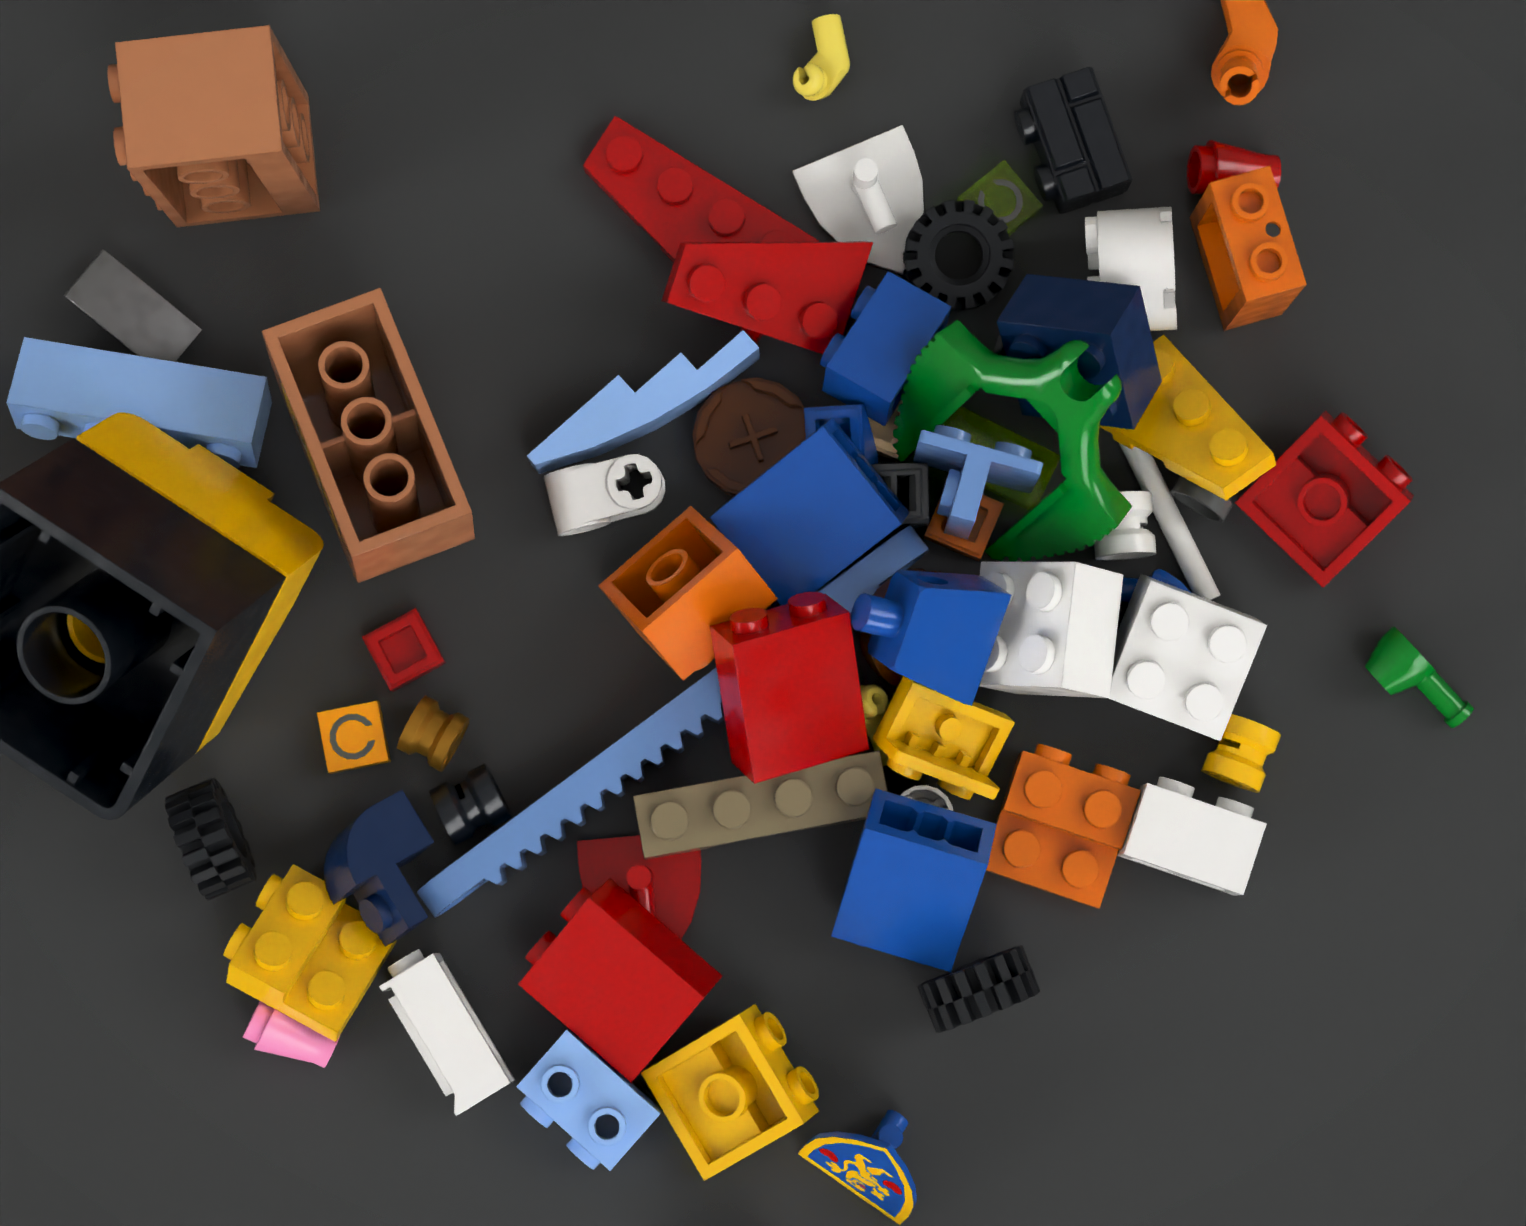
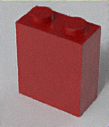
[710,592,869,784]
[518,878,723,1083]

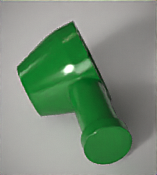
[1365,626,1474,728]

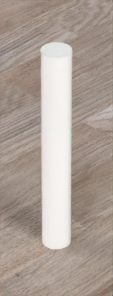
[1118,442,1221,600]

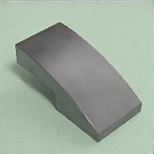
[64,249,202,362]

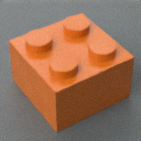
[598,506,778,681]

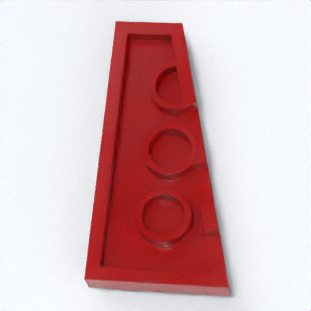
[583,116,819,345]

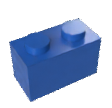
[820,271,952,426]

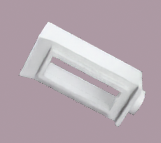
[379,949,515,1116]

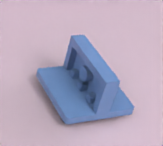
[913,425,1043,539]

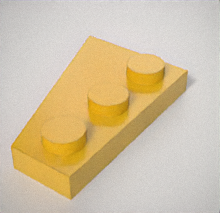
[1100,334,1276,500]

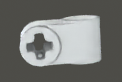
[543,454,666,536]

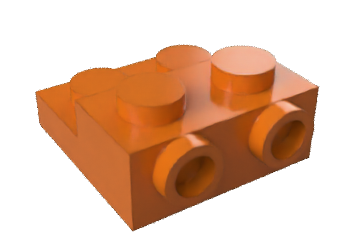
[986,744,1141,909]

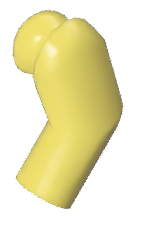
[793,14,850,101]

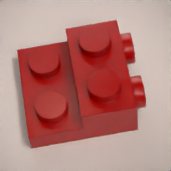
[1235,410,1414,588]

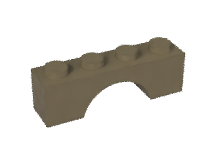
[633,751,887,860]

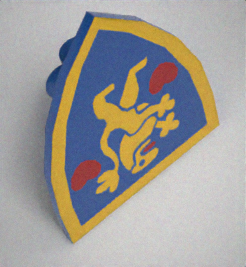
[798,1110,917,1225]

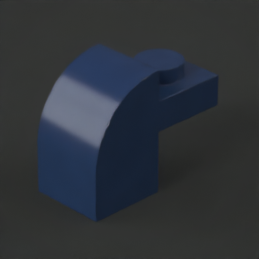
[324,790,434,947]

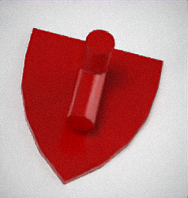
[577,835,702,940]

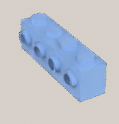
[6,337,272,468]

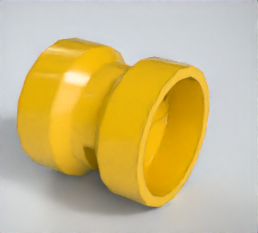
[1201,714,1281,793]

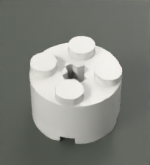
[1085,207,1177,331]

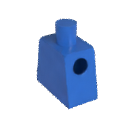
[851,570,1011,706]

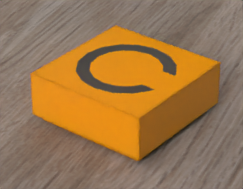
[317,701,391,774]

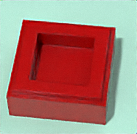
[362,608,446,692]

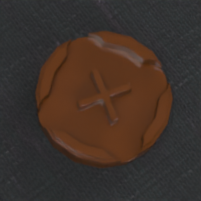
[692,377,806,496]

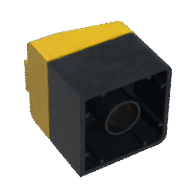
[0,412,324,820]

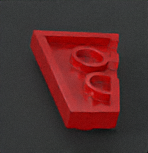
[661,241,873,354]

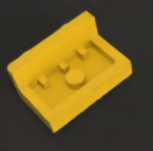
[872,676,1015,800]

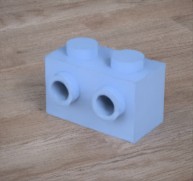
[516,1029,662,1171]

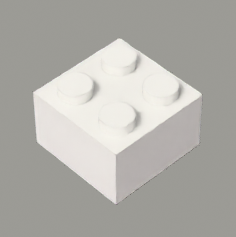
[979,562,1124,698]
[1109,574,1267,741]

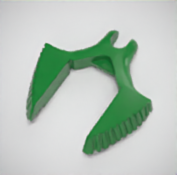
[893,320,1132,562]

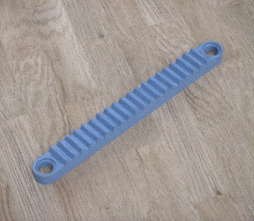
[417,526,929,918]

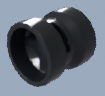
[429,763,512,845]

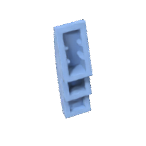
[527,330,760,474]

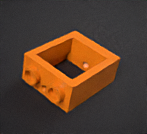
[1189,166,1307,331]

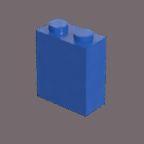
[709,417,909,606]
[831,788,997,972]

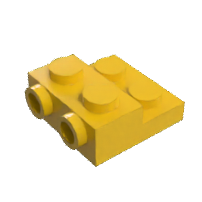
[223,864,397,1042]
[641,1003,819,1181]

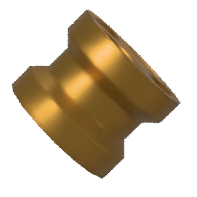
[397,695,470,772]

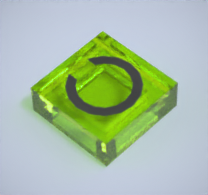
[957,160,1043,236]

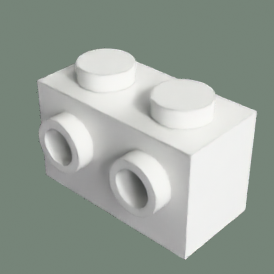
[1117,777,1267,896]

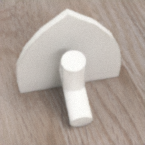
[792,125,924,275]

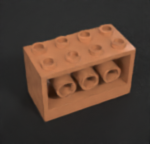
[107,25,320,227]

